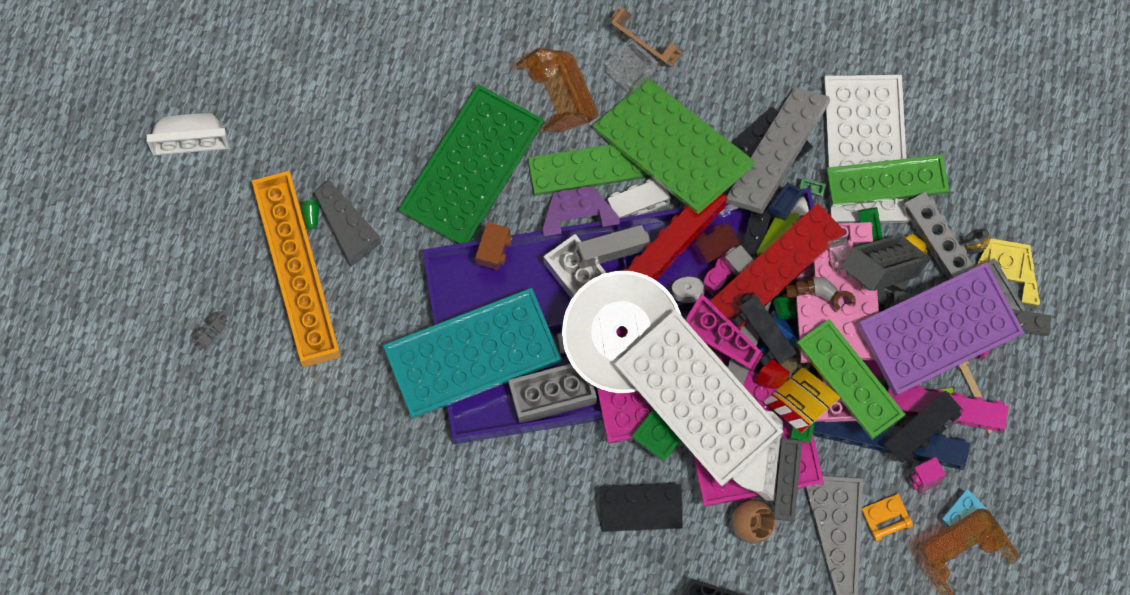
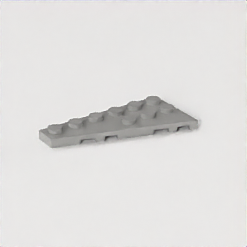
[806,476,863,595]

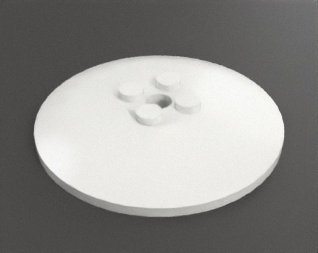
[562,271,681,393]

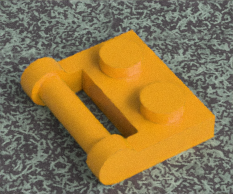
[862,494,913,542]

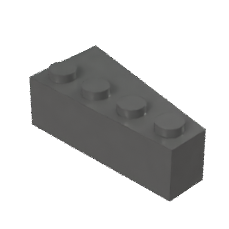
[315,180,381,267]

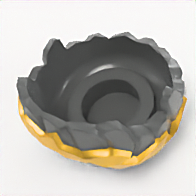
[959,228,991,254]

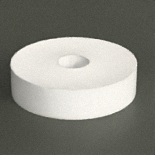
[672,277,704,303]

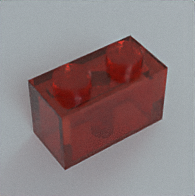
[691,223,741,265]

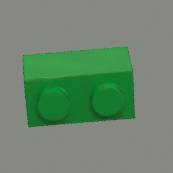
[799,178,826,197]

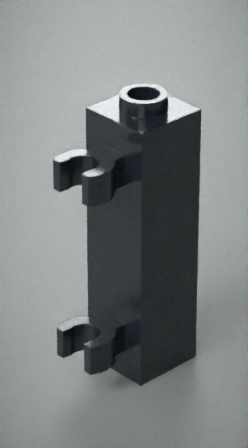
[730,292,797,366]

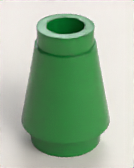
[300,200,320,230]

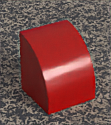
[755,359,791,389]

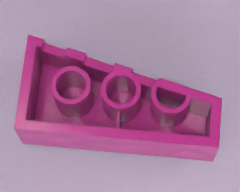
[686,293,763,371]

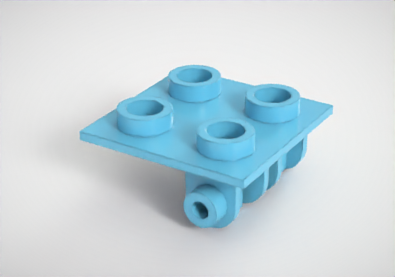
[941,489,993,546]

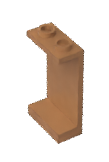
[611,7,683,67]

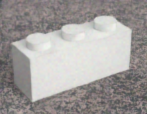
[607,178,671,218]

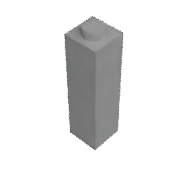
[573,225,650,269]

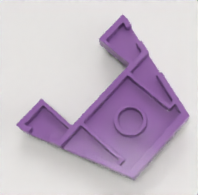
[543,186,620,236]

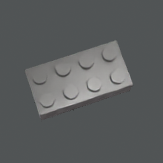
[508,364,597,424]

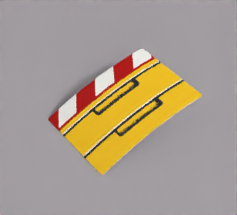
[764,368,841,433]

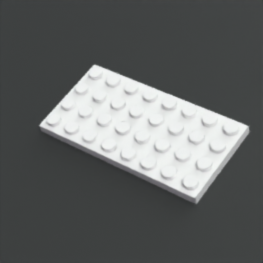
[824,75,910,224]
[615,309,784,487]

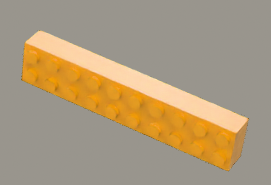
[252,170,341,368]

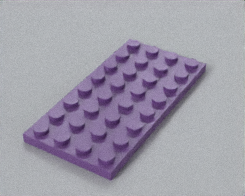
[857,262,1024,397]

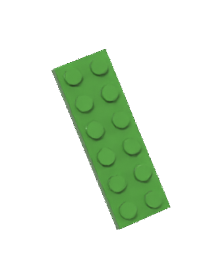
[528,144,649,196]
[826,154,949,207]
[797,319,905,440]

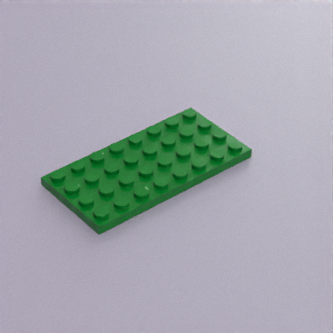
[399,84,545,244]

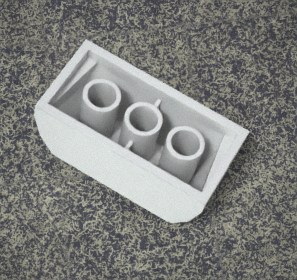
[147,113,230,155]
[733,411,783,501]

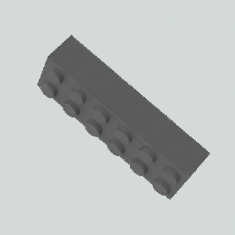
[841,234,931,291]

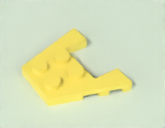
[976,239,1040,307]

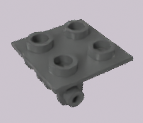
[189,311,227,350]

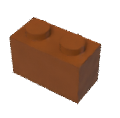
[475,222,513,270]

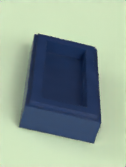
[768,182,805,220]

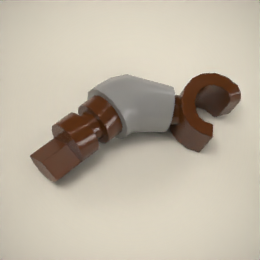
[786,277,856,312]

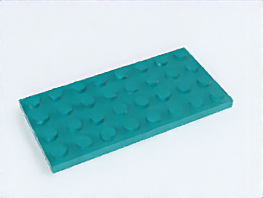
[383,288,562,419]

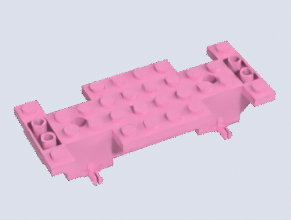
[791,222,879,422]

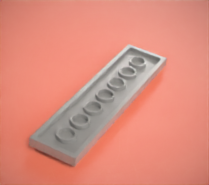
[726,87,830,214]

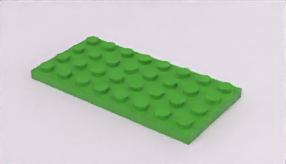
[592,78,755,214]

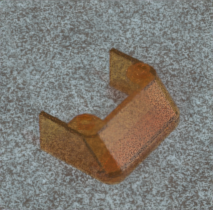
[516,48,598,132]
[920,508,1020,595]

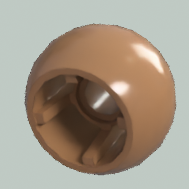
[732,499,776,544]

